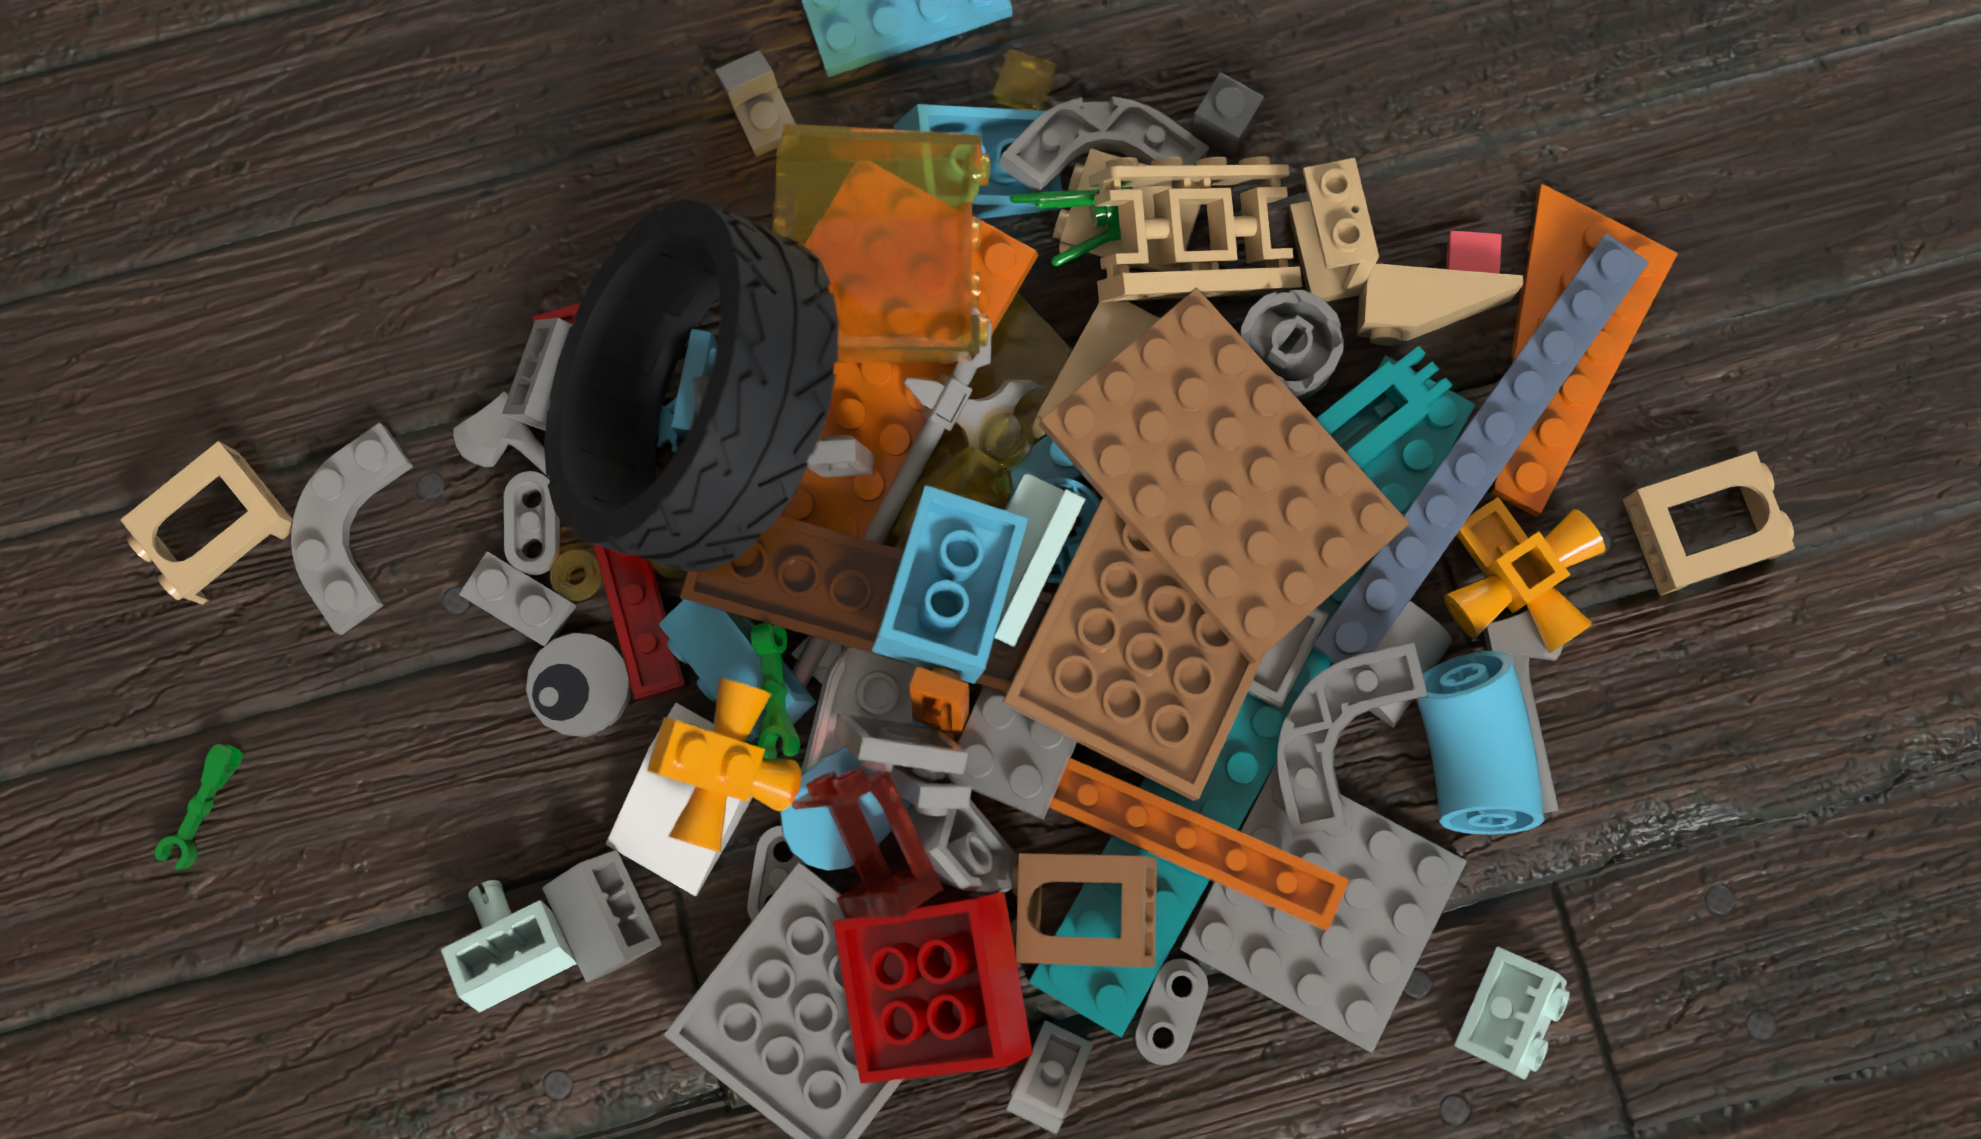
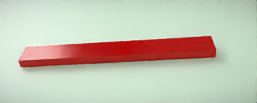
[532,303,688,701]

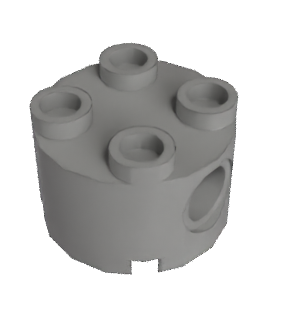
[1239,290,1344,402]

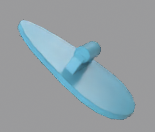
[780,722,934,871]

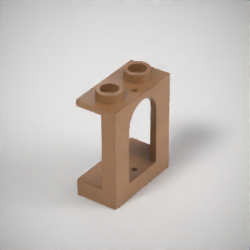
[1011,853,1157,967]

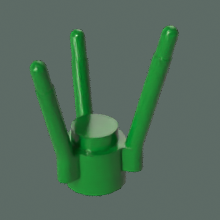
[1010,187,1133,266]

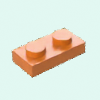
[909,666,969,737]

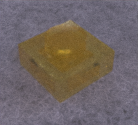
[993,49,1056,111]

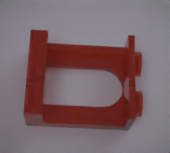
[791,768,943,918]

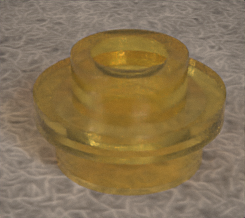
[550,550,602,601]

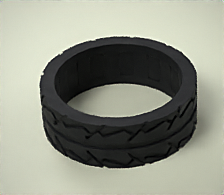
[544,198,839,571]

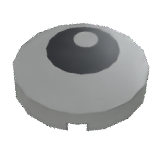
[526,633,632,737]

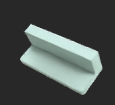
[994,474,1085,647]

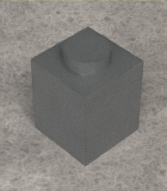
[1191,72,1264,160]

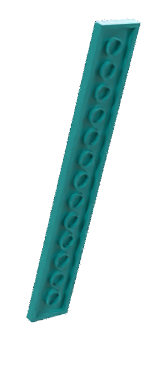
[1028,355,1476,1038]

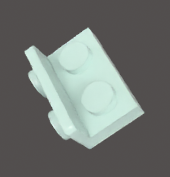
[1454,947,1569,1080]

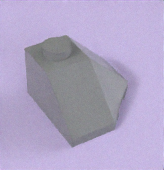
[896,800,1018,893]

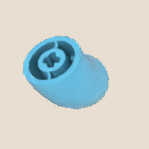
[1416,651,1545,835]

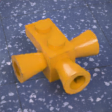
[1444,497,1605,653]
[647,678,801,852]

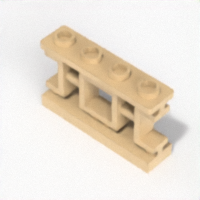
[1089,156,1302,302]

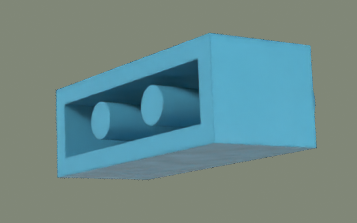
[659,600,816,743]

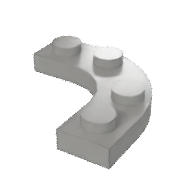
[999,97,1210,192]
[291,423,413,635]
[1277,642,1428,837]

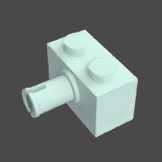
[441,880,577,1012]

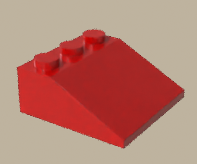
[833,891,1033,1084]

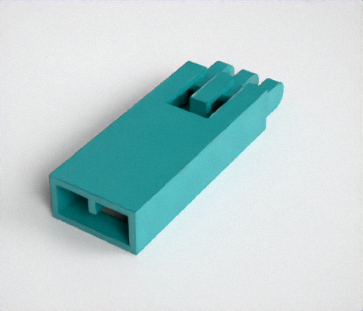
[1316,346,1453,469]

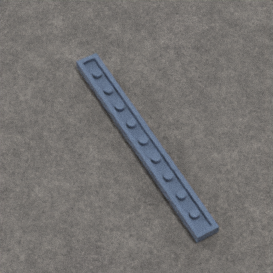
[1312,233,1649,664]

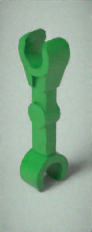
[750,622,800,759]
[154,744,243,870]

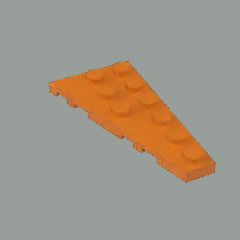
[1490,184,1678,517]

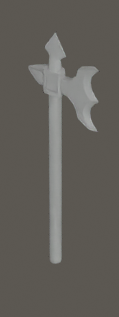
[775,321,1042,745]

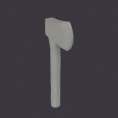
[453,392,549,478]
[1483,610,1563,813]

